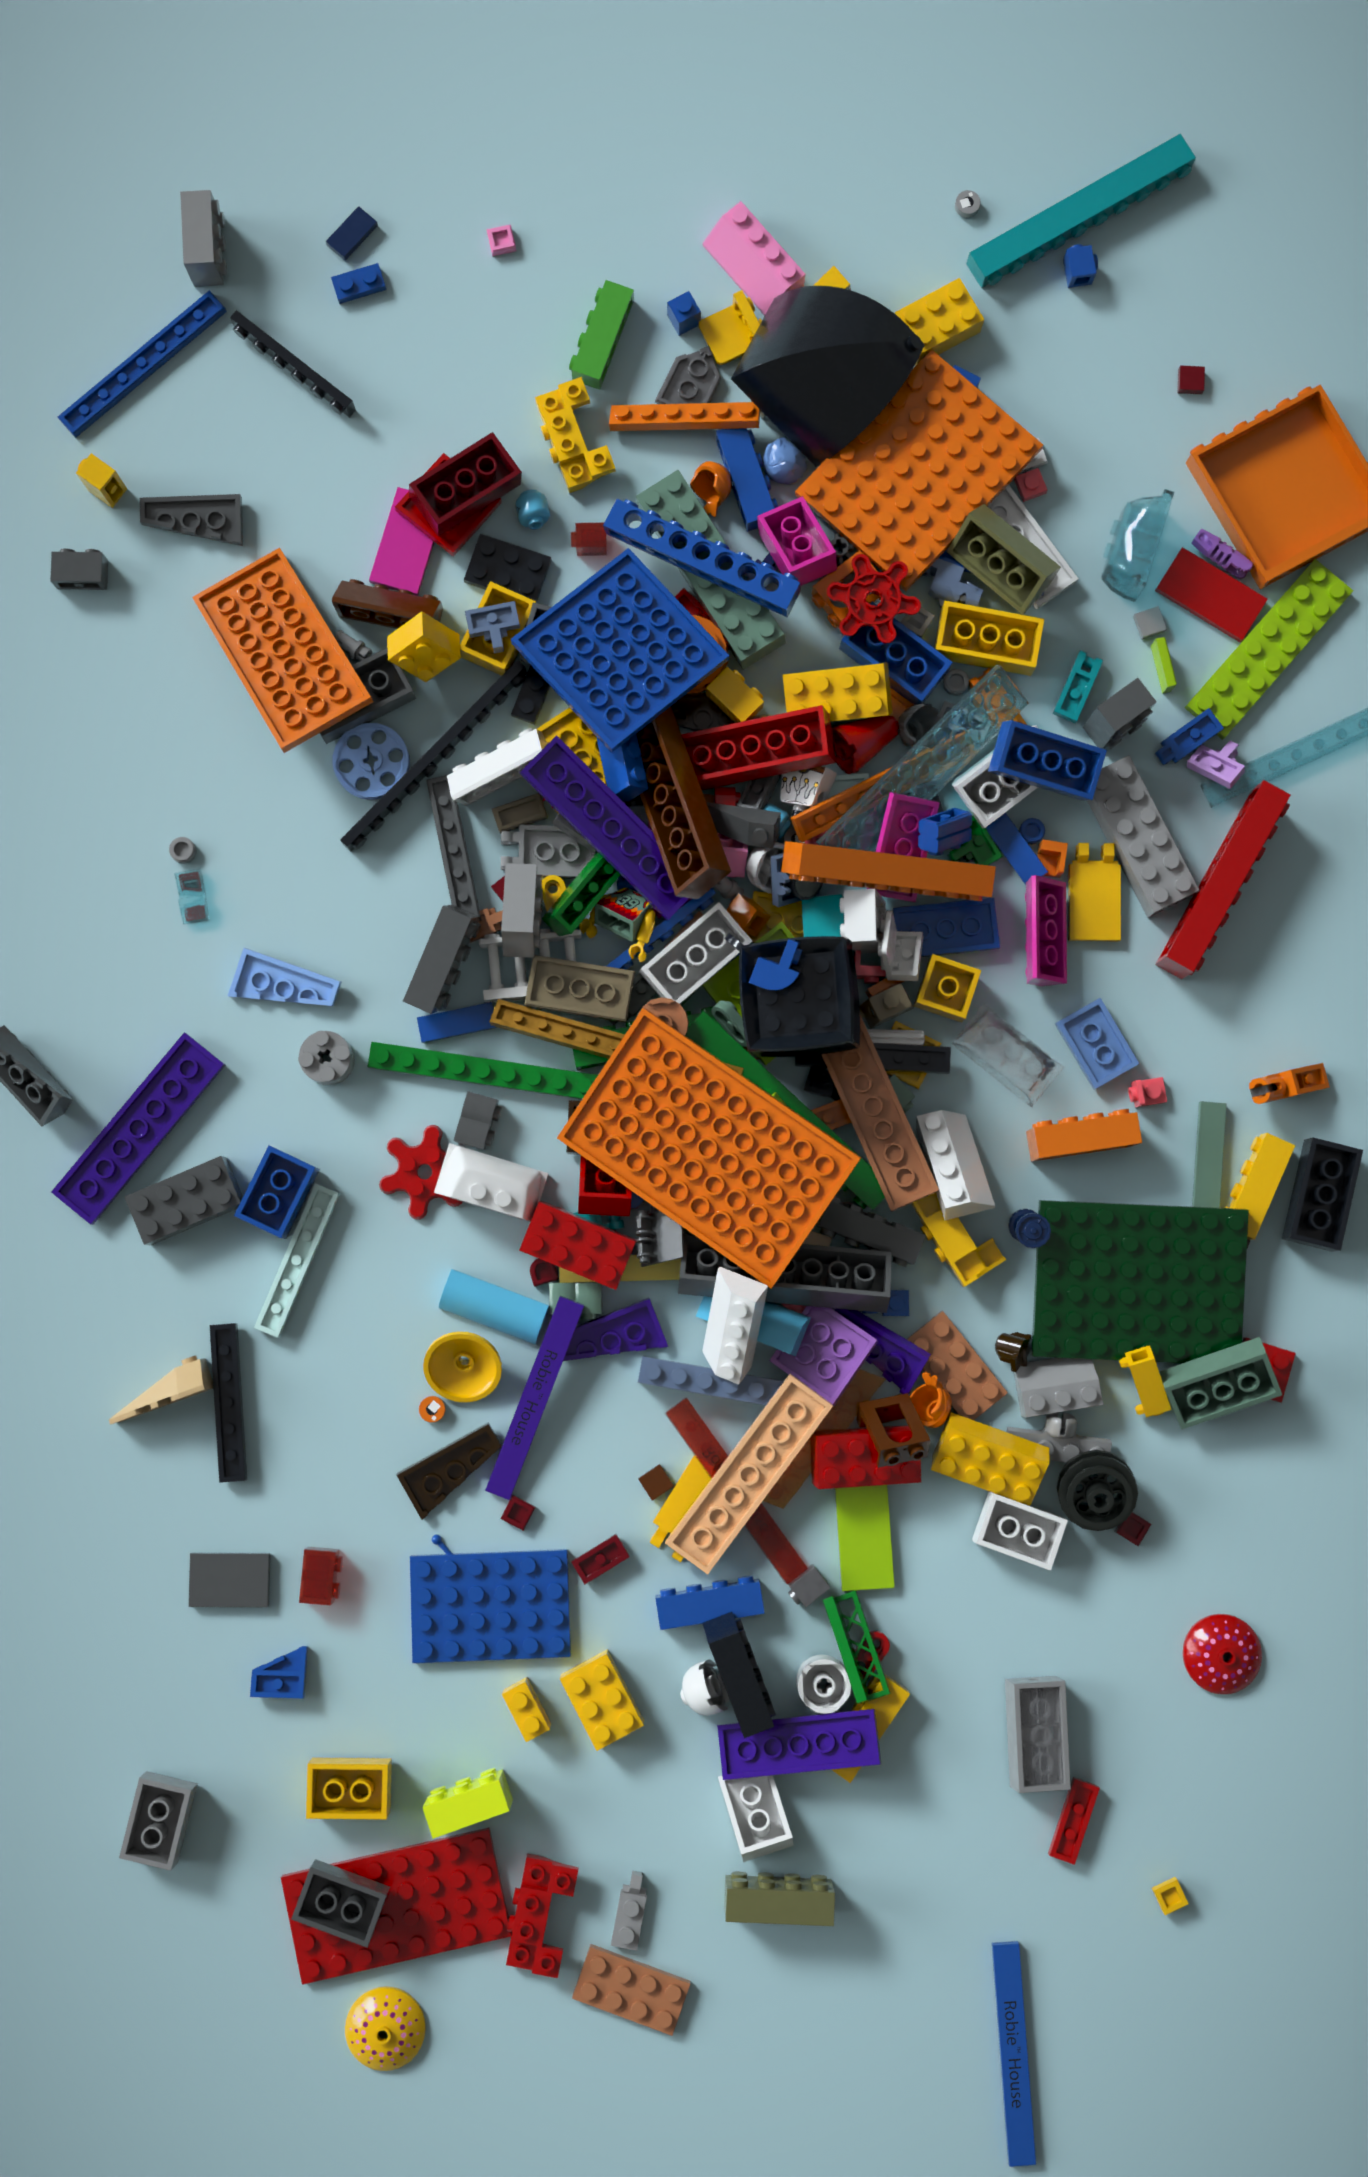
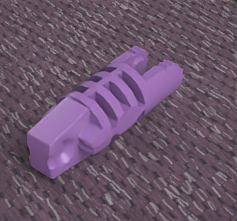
[1191,529,1253,580]

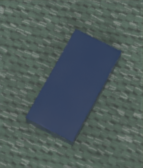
[326,206,378,261]

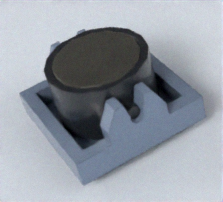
[771,853,823,907]

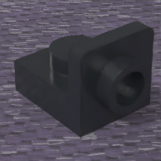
[804,1067,841,1101]

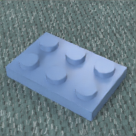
[1055,998,1139,1090]

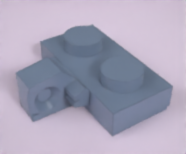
[465,601,520,654]

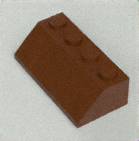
[332,579,443,629]

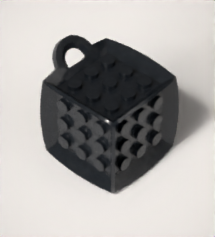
[724,933,860,1058]

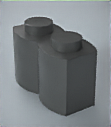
[454,1092,502,1150]

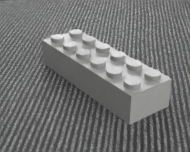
[1087,755,1200,918]

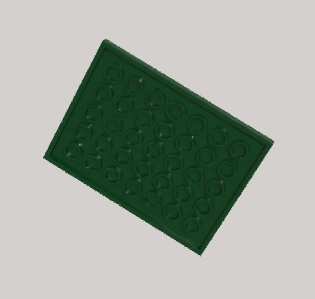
[1031,1200,1249,1363]

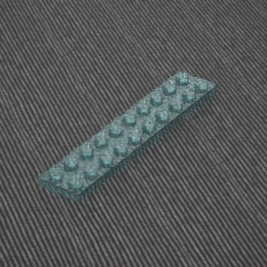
[816,665,1029,852]

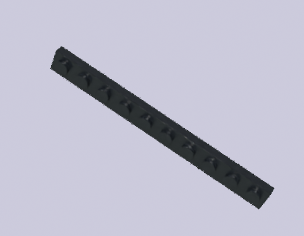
[340,660,527,852]

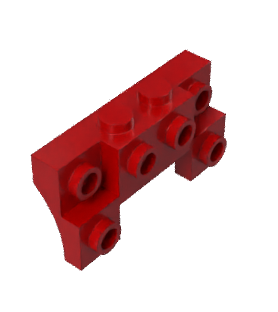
[506,1853,579,1978]

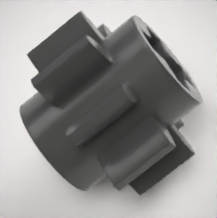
[829,533,854,566]

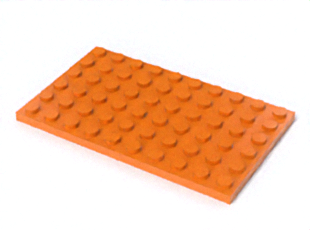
[557,1008,862,1289]

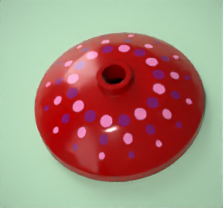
[1182,1614,1262,1694]

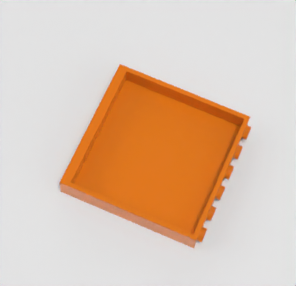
[1186,384,1368,590]

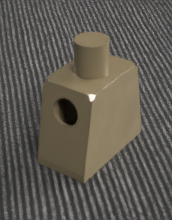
[860,983,914,1029]

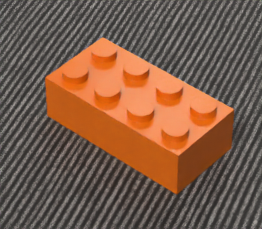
[1026,1109,1142,1162]

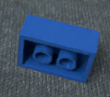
[234,1145,320,1239]

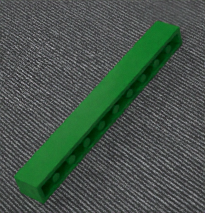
[686,1011,885,1210]

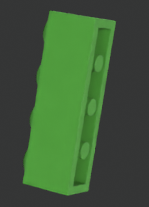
[569,280,634,390]

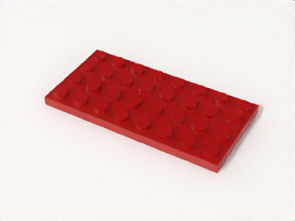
[281,1827,512,1985]

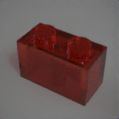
[299,1547,343,1605]

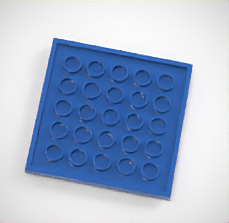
[511,548,730,753]

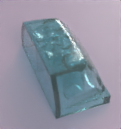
[1101,489,1174,602]

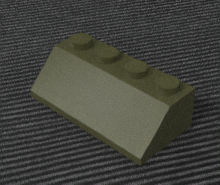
[946,504,1061,615]

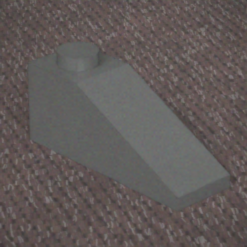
[706,802,781,849]

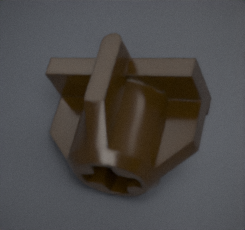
[995,1332,1032,1372]

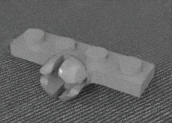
[1006,1412,1112,1462]

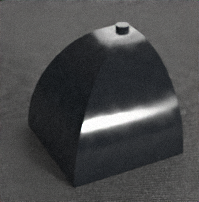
[731,286,925,467]

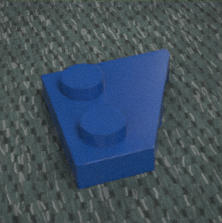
[250,1646,308,1699]

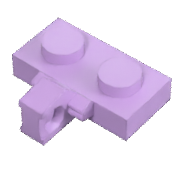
[1187,740,1245,789]

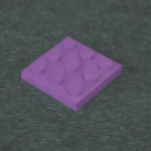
[769,1306,879,1406]

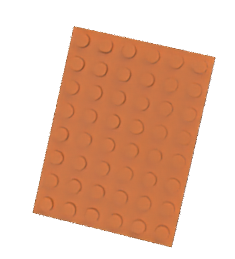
[795,349,1043,592]

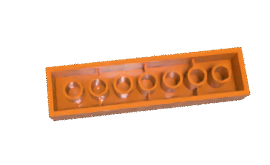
[781,841,996,901]

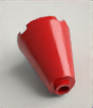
[831,715,899,774]

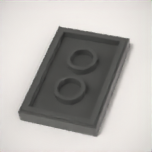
[189,1553,270,1607]

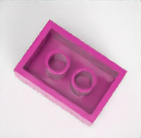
[757,496,837,586]

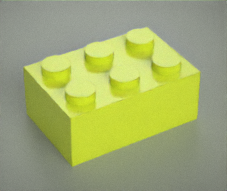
[422,1768,513,1839]

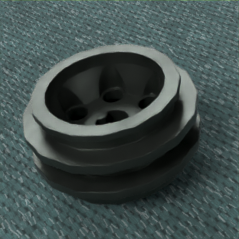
[1056,1450,1138,1531]

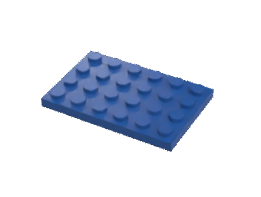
[410,1549,571,1663]

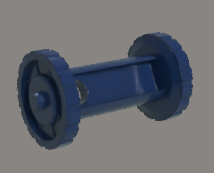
[1008,1209,1051,1248]

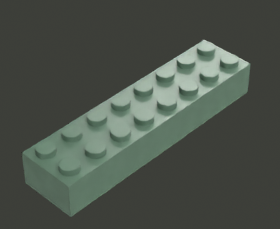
[636,470,786,670]

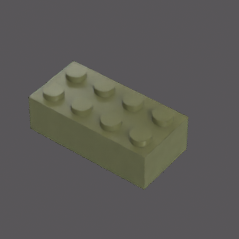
[724,1871,835,1926]

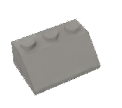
[1013,1358,1103,1417]

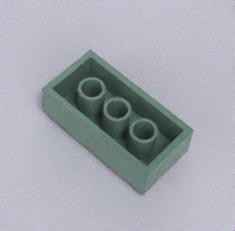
[1160,1337,1282,1430]

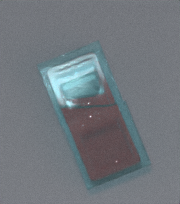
[174,868,209,925]

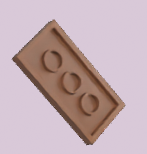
[906,1311,1008,1420]
[572,1944,690,2036]

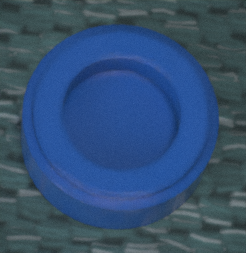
[1019,818,1045,845]

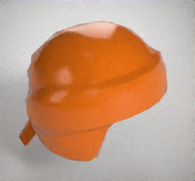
[690,461,732,517]
[910,1372,952,1428]

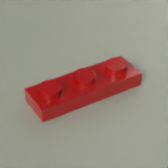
[1048,1777,1100,1865]

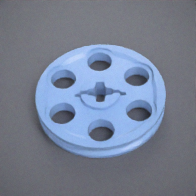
[333,723,410,800]

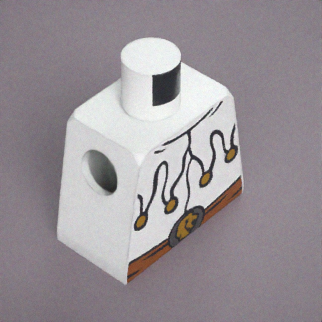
[780,766,837,820]

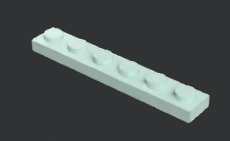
[254,1183,340,1338]

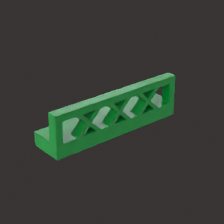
[823,1590,891,1704]

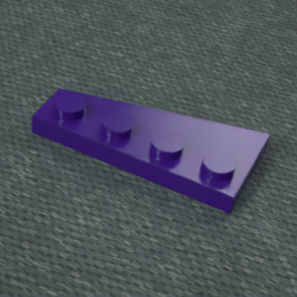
[563,1298,668,1361]
[835,1308,931,1394]

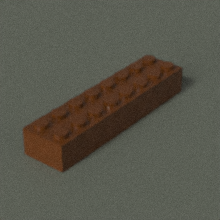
[637,706,732,899]

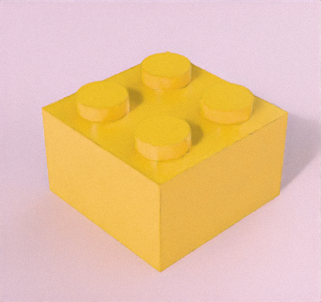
[387,612,461,682]
[913,954,981,1023]

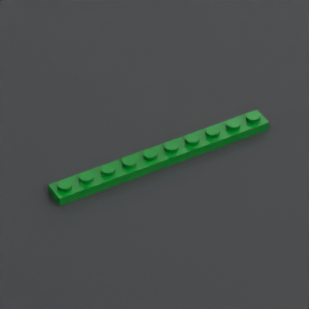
[367,1042,598,1099]

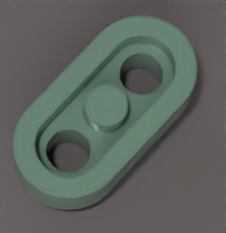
[712,1000,747,1047]

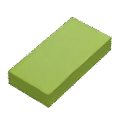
[1151,637,1177,694]

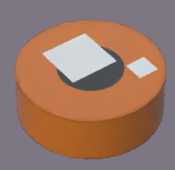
[419,1396,446,1422]

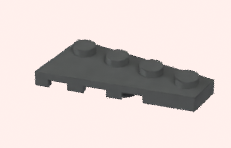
[140,494,243,546]

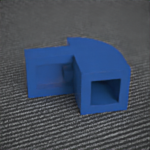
[749,939,803,990]

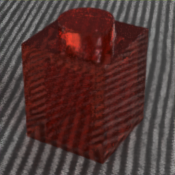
[571,522,607,556]

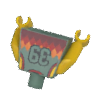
[579,887,656,963]

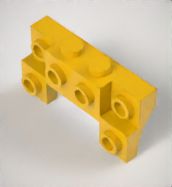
[535,377,616,493]
[911,1193,1006,1287]

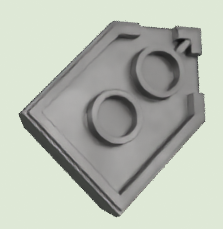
[655,346,721,404]

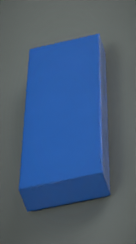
[986,812,1048,885]
[417,1002,498,1043]

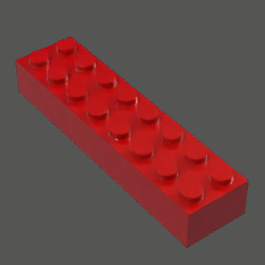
[1155,780,1291,979]

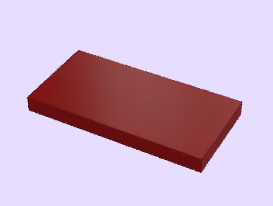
[1155,547,1268,642]

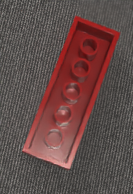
[681,705,836,790]

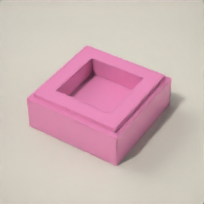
[487,224,516,256]

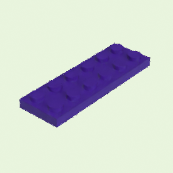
[717,1709,881,1780]

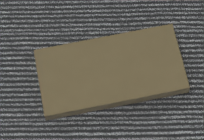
[524,955,635,1023]

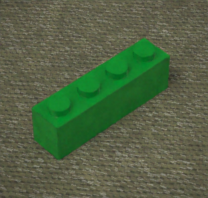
[542,852,621,936]

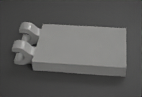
[500,825,595,879]

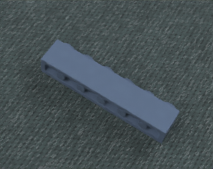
[638,1356,784,1405]

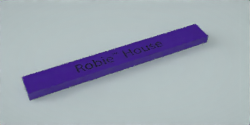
[485,1295,585,1500]

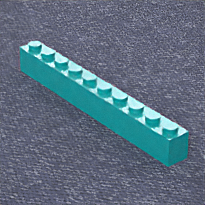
[966,133,1196,288]

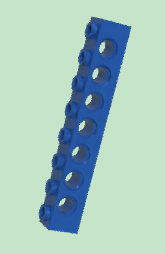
[603,499,801,618]

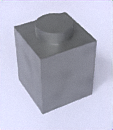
[788,1564,830,1607]

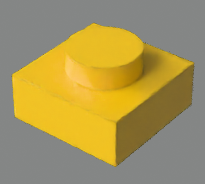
[1151,1877,1189,1915]

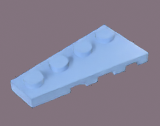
[228,948,342,1006]

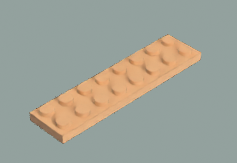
[665,1373,833,1575]

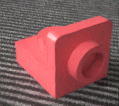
[1128,1077,1167,1108]

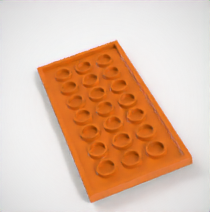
[192,547,373,753]

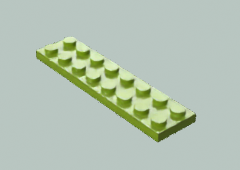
[1184,559,1353,740]

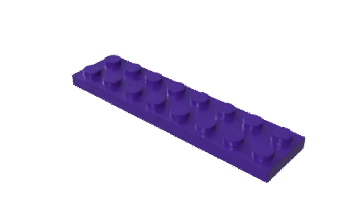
[520,735,689,920]
[51,1032,226,1225]

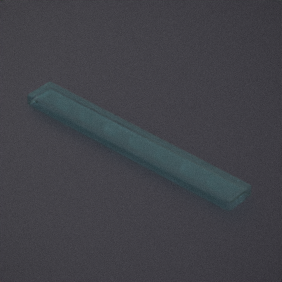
[1200,708,1368,808]

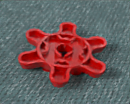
[827,554,921,643]
[379,1125,462,1220]

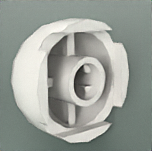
[746,842,785,894]
[681,1659,729,1716]

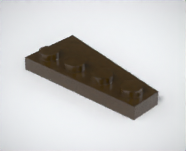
[396,1422,501,1520]

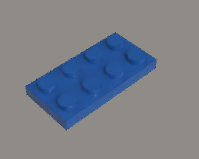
[892,898,1000,957]

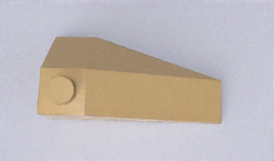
[109,1356,213,1425]

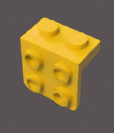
[698,290,762,365]

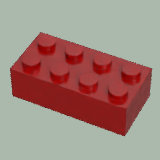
[519,1200,636,1290]
[810,1425,922,1489]

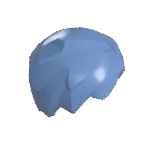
[762,437,807,484]

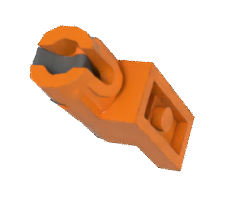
[1249,1063,1330,1104]

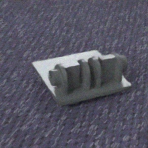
[635,1210,684,1267]

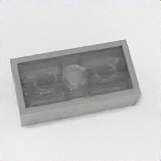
[1005,1676,1071,1793]

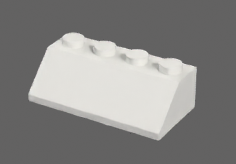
[447,728,547,806]
[916,1110,995,1220]
[702,1267,768,1385]

